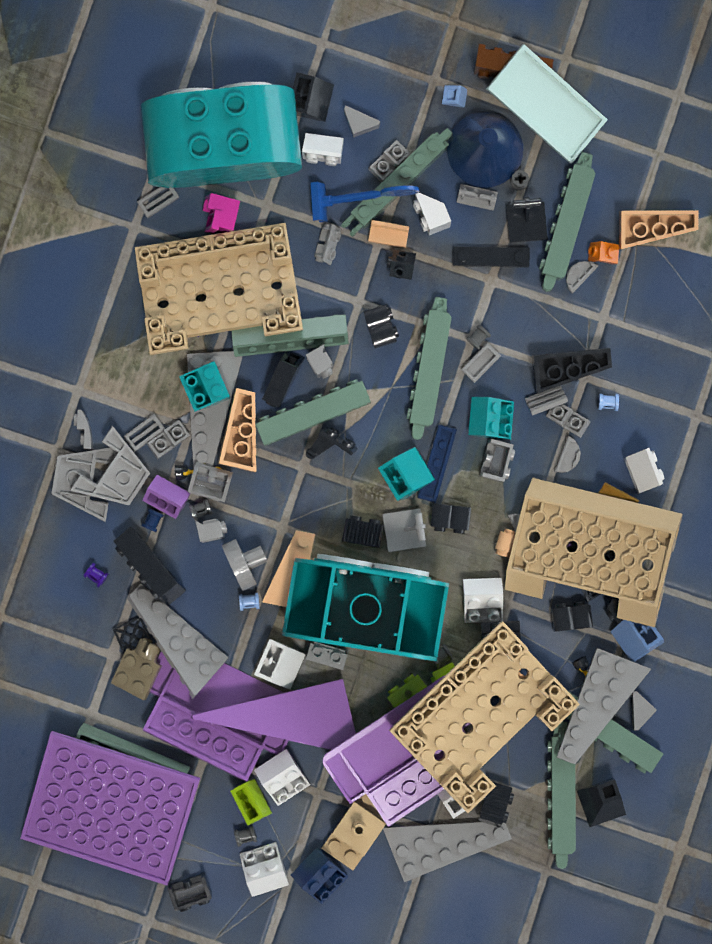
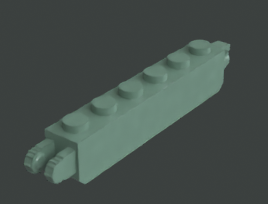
[341,128,453,237]
[539,152,596,292]
[406,297,452,440]
[547,721,576,869]

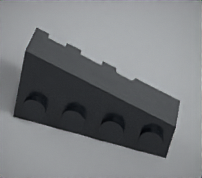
[532,348,612,394]
[114,527,186,606]

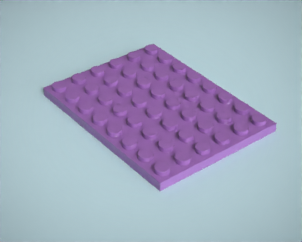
[20,731,200,886]

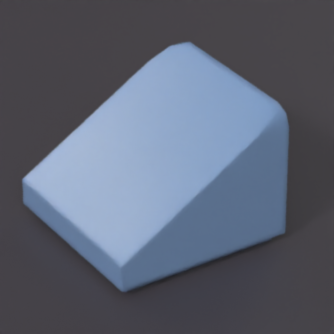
[442,85,467,107]

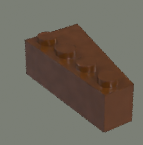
[474,44,554,79]

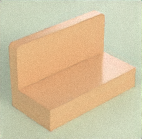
[368,220,409,249]

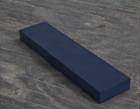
[418,424,457,503]

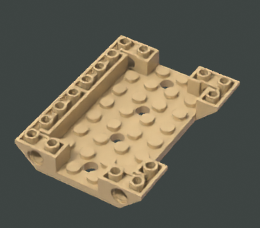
[135,223,303,355]
[505,478,683,627]
[389,621,580,813]

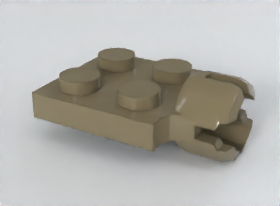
[111,638,162,700]

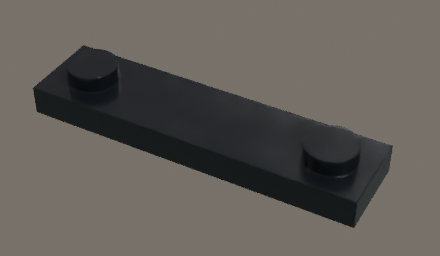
[453,246,530,268]

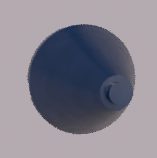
[447,112,523,189]

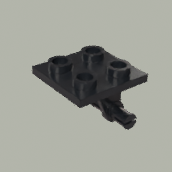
[506,197,548,243]
[306,427,358,459]

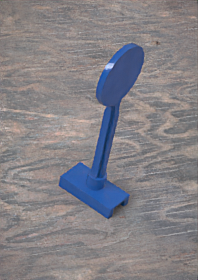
[311,182,420,223]

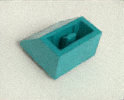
[179,361,231,412]
[468,397,514,440]
[378,447,435,501]

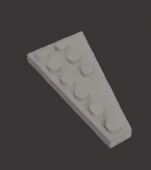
[187,351,243,468]
[127,584,228,699]
[556,648,651,764]
[383,822,512,882]

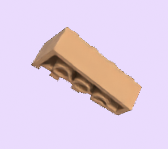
[619,211,698,250]
[218,388,256,472]
[262,530,315,607]

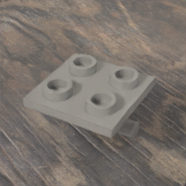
[382,509,426,552]

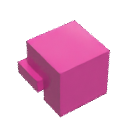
[202,193,240,234]

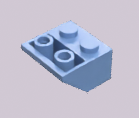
[610,620,664,662]

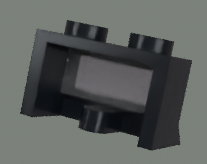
[168,872,212,912]

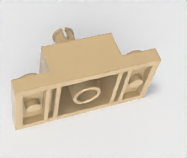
[321,794,386,870]

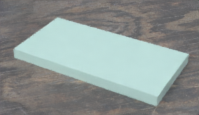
[486,44,608,164]

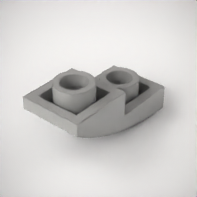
[368,140,410,183]
[546,404,591,438]
[74,410,93,450]
[147,420,190,460]

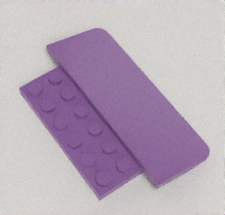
[143,652,288,782]
[323,676,471,827]

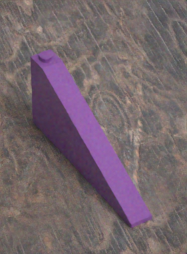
[191,679,356,750]

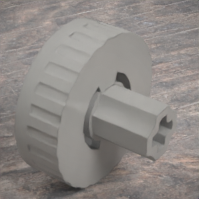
[222,539,268,591]

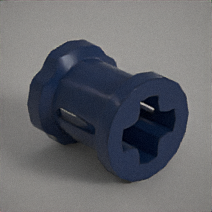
[141,508,164,532]

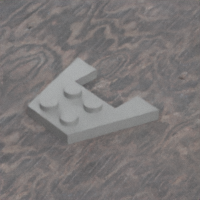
[70,426,150,505]
[51,448,117,522]

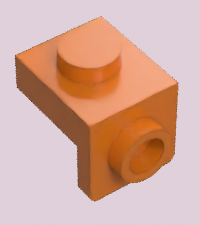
[588,241,619,264]

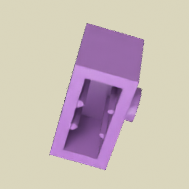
[142,475,190,519]

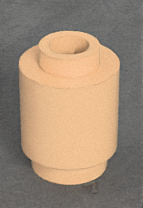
[495,529,516,558]

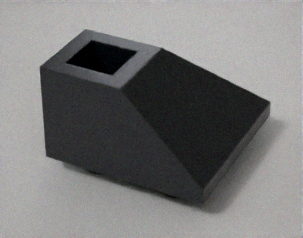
[577,778,626,827]

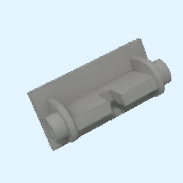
[457,184,498,211]
[314,224,341,265]

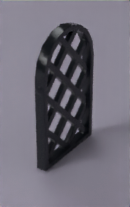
[113,617,153,654]

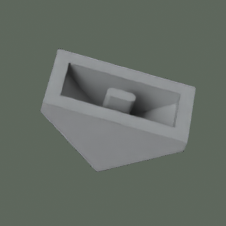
[344,106,380,138]
[631,691,657,730]

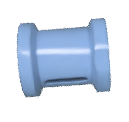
[598,393,619,411]
[239,593,260,611]

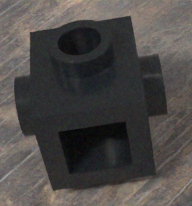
[387,250,416,280]

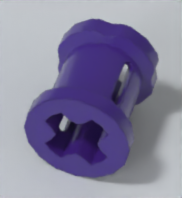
[83,563,109,588]

